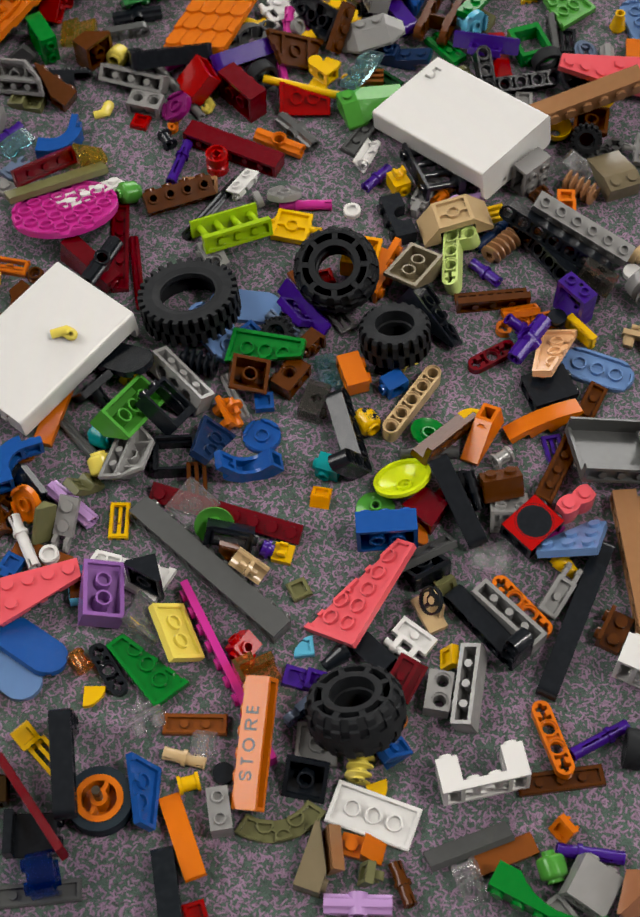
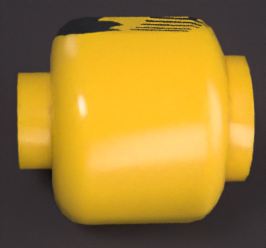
[354,407,381,436]

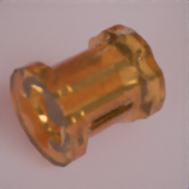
[66,648,94,676]

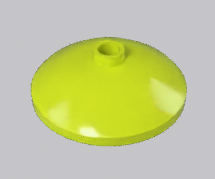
[373,458,432,499]

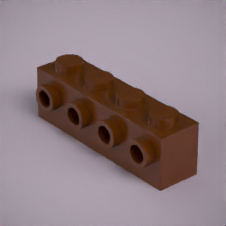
[142,173,216,217]

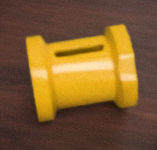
[176,771,202,796]

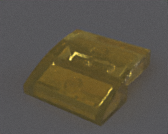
[61,17,98,47]

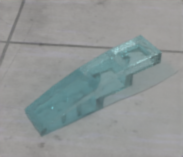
[340,50,385,90]

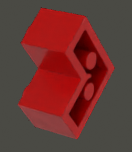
[37,0,74,24]

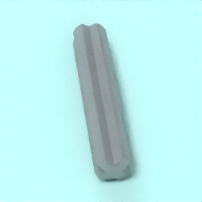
[220,372,250,421]

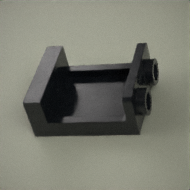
[519,363,579,412]

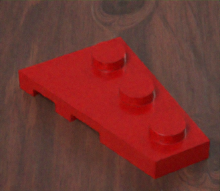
[279,81,330,116]

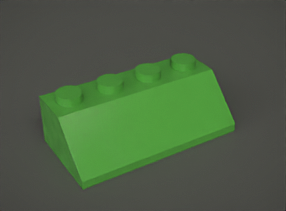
[90,374,165,440]

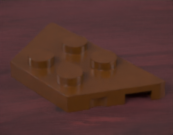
[265,28,324,71]

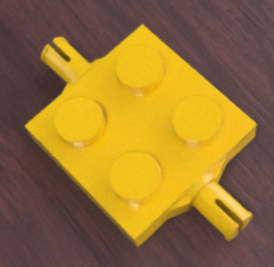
[270,208,322,245]

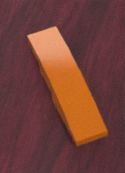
[502,398,584,444]
[159,792,207,883]

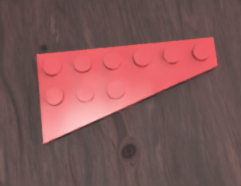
[558,53,640,97]
[304,538,417,649]
[0,558,81,627]

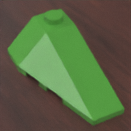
[336,84,401,131]

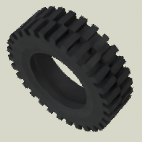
[137,257,241,347]

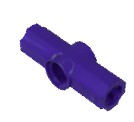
[507,314,551,365]

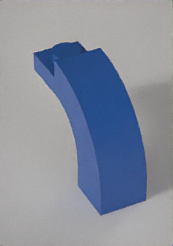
[35,114,84,159]
[0,435,45,494]
[214,448,284,483]

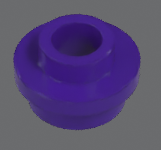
[259,539,275,559]

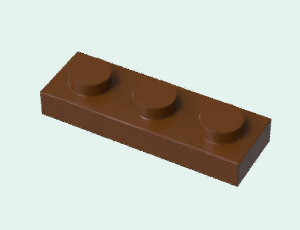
[325,1,356,55]

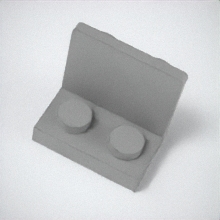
[489,493,529,533]

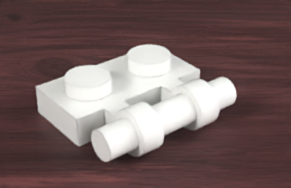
[257,0,299,30]
[383,615,438,663]

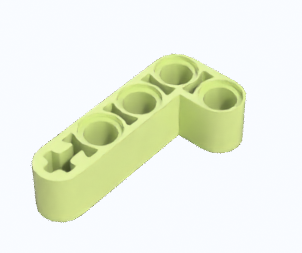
[442,226,481,296]

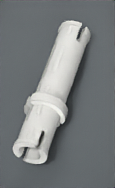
[8,513,41,570]

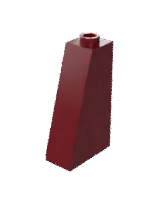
[60,236,120,293]

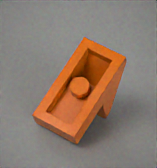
[342,832,387,867]

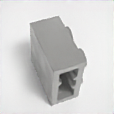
[510,147,551,197]
[558,852,624,917]

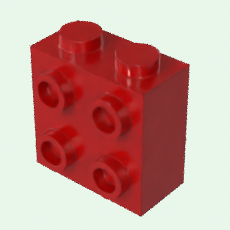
[176,54,221,106]

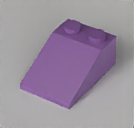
[78,558,125,629]

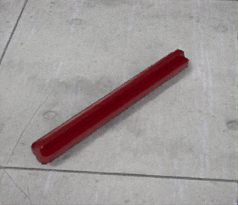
[129,235,143,311]

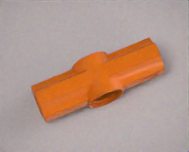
[253,128,306,159]

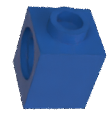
[378,368,409,400]

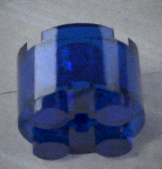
[20,848,62,901]

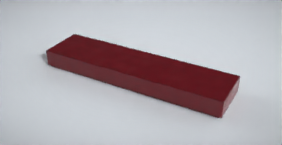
[10,145,77,187]

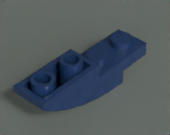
[364,44,433,70]

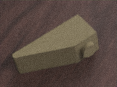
[293,820,329,898]

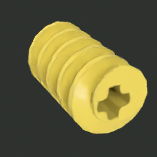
[344,756,376,786]

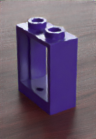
[553,271,598,324]

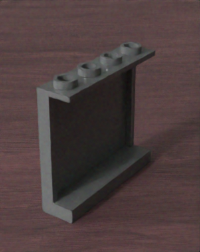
[564,416,640,484]

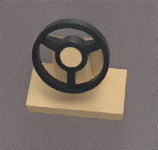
[410,586,448,635]

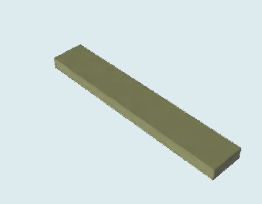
[4,161,109,204]

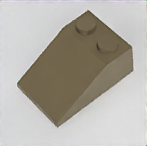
[586,150,640,202]
[383,242,443,289]

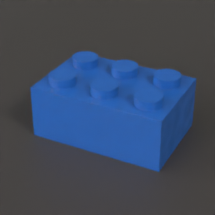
[355,507,418,552]

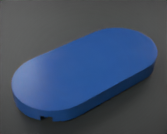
[0,617,68,676]

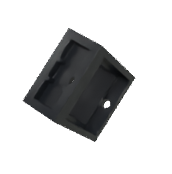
[135,377,196,435]
[149,434,202,479]

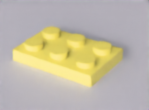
[148,603,205,663]

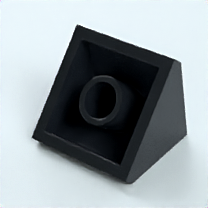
[124,553,165,600]
[402,554,452,592]
[281,754,331,804]

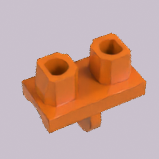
[212,395,244,431]

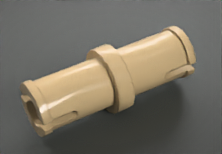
[162,746,208,770]

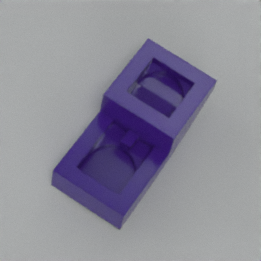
[280,664,327,692]

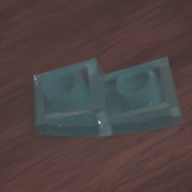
[0,127,35,159]
[314,353,341,390]

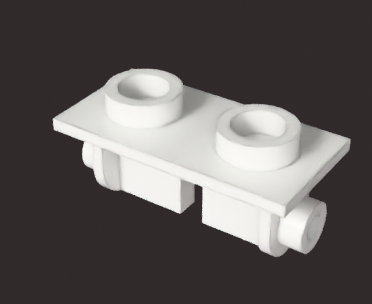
[352,138,381,173]
[226,168,260,201]

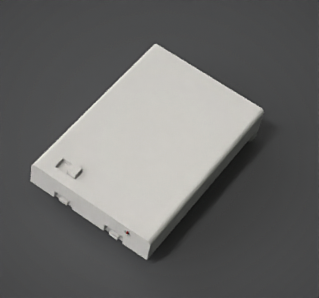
[372,57,551,199]
[0,262,140,436]

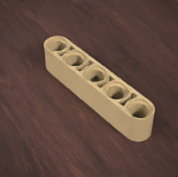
[382,365,441,442]

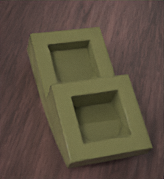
[7,94,47,114]
[63,473,106,496]

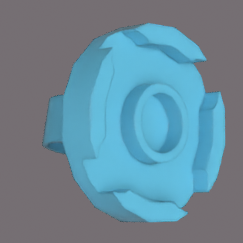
[456,9,488,33]

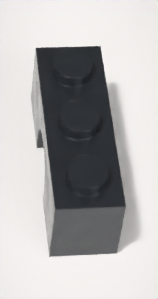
[377,192,417,246]

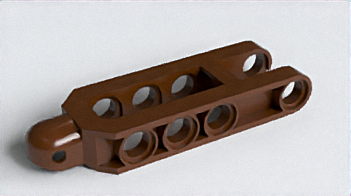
[413,0,466,46]

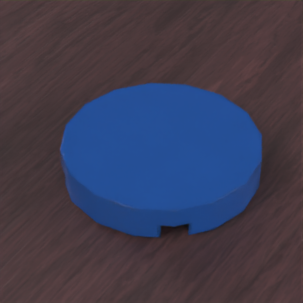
[243,419,281,454]

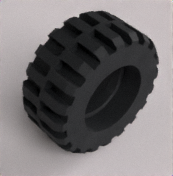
[359,302,431,370]

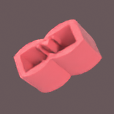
[555,484,596,524]

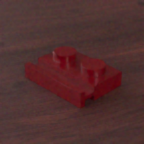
[390,652,428,705]

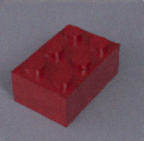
[218,62,267,123]

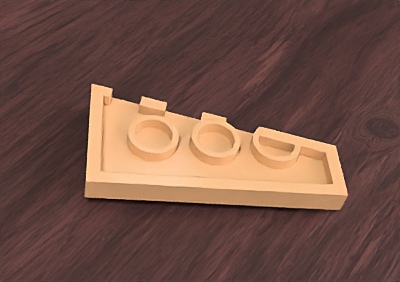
[532,329,578,378]

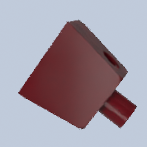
[402,487,448,535]

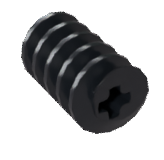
[178,347,219,378]

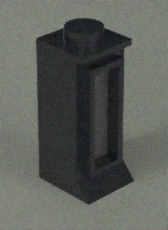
[203,518,258,553]

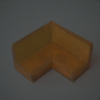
[231,651,282,688]

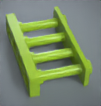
[189,202,273,255]

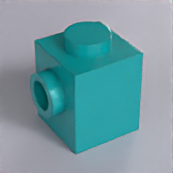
[312,451,340,482]

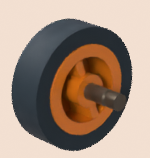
[71,766,132,837]

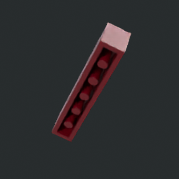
[183,119,285,178]

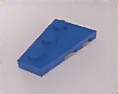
[126,752,162,832]

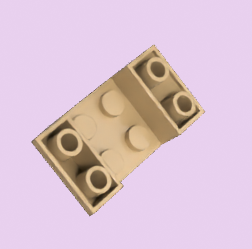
[416,194,494,248]

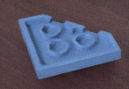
[536,519,608,558]

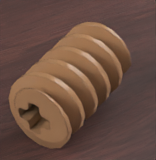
[561,169,601,205]
[481,227,521,263]

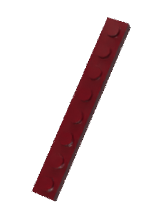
[149,481,305,545]

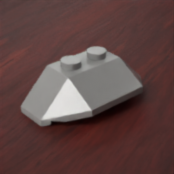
[342,13,406,54]
[0,58,45,97]
[98,426,155,480]

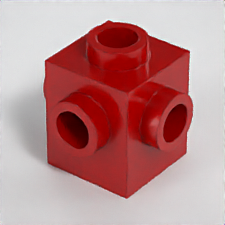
[224,629,263,663]

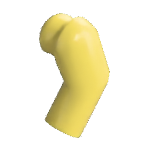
[201,96,216,115]
[93,100,114,120]
[50,325,78,341]

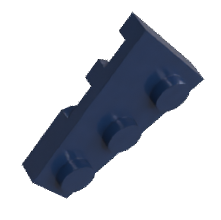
[189,415,237,465]

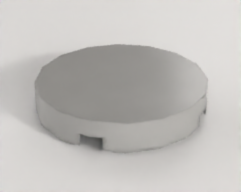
[267,185,302,203]

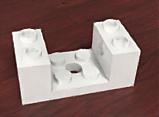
[611,632,640,688]
[435,740,532,806]

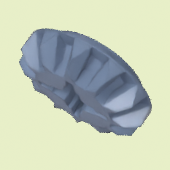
[573,40,598,55]

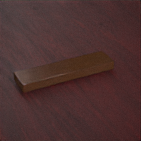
[518,764,607,798]

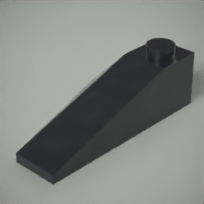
[290,0,339,42]
[396,284,462,348]

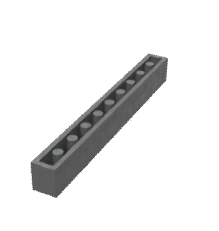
[129,495,291,644]

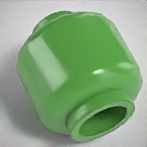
[115,181,142,205]
[536,849,569,885]

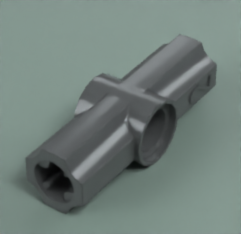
[275,111,320,152]

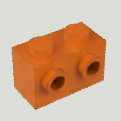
[336,350,372,396]

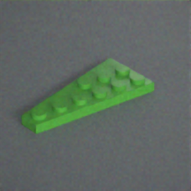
[542,0,596,31]

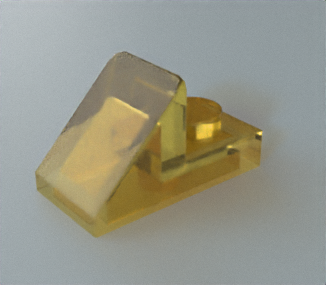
[72,143,108,167]

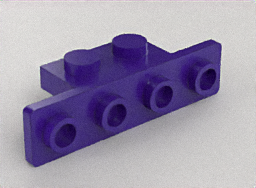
[453,30,520,60]
[277,278,332,335]

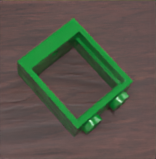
[25,11,61,65]
[507,22,552,68]

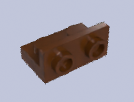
[593,604,634,656]

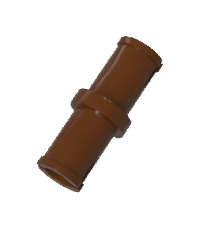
[388,860,418,909]

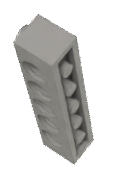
[530,190,636,267]

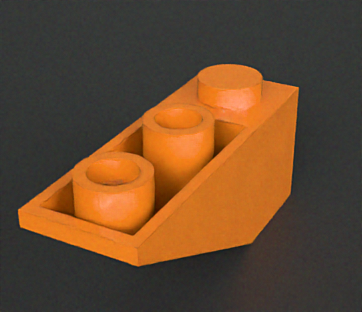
[460,403,504,466]

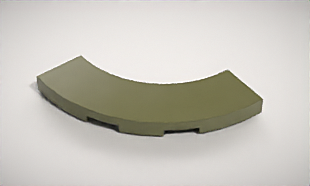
[234,800,326,844]

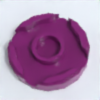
[161,91,192,123]

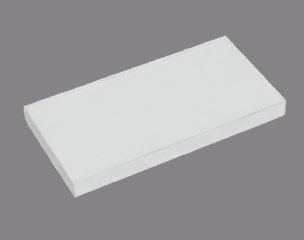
[324,779,423,853]

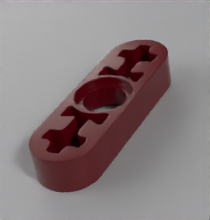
[467,340,515,374]

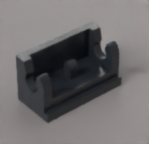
[352,631,397,672]

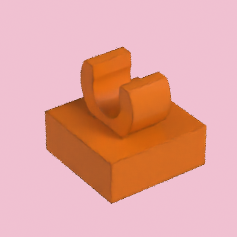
[548,813,579,844]

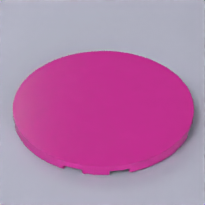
[11,180,119,239]

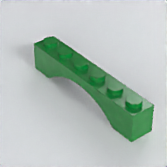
[486,860,607,917]

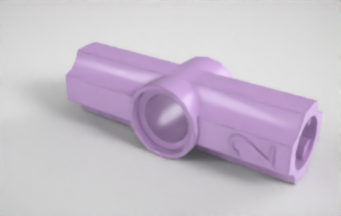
[46,480,99,530]
[323,891,393,917]

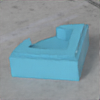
[294,635,315,659]

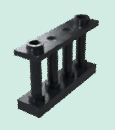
[400,143,467,202]

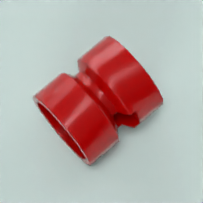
[205,145,229,177]

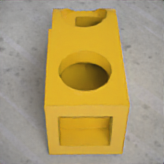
[308,55,339,86]

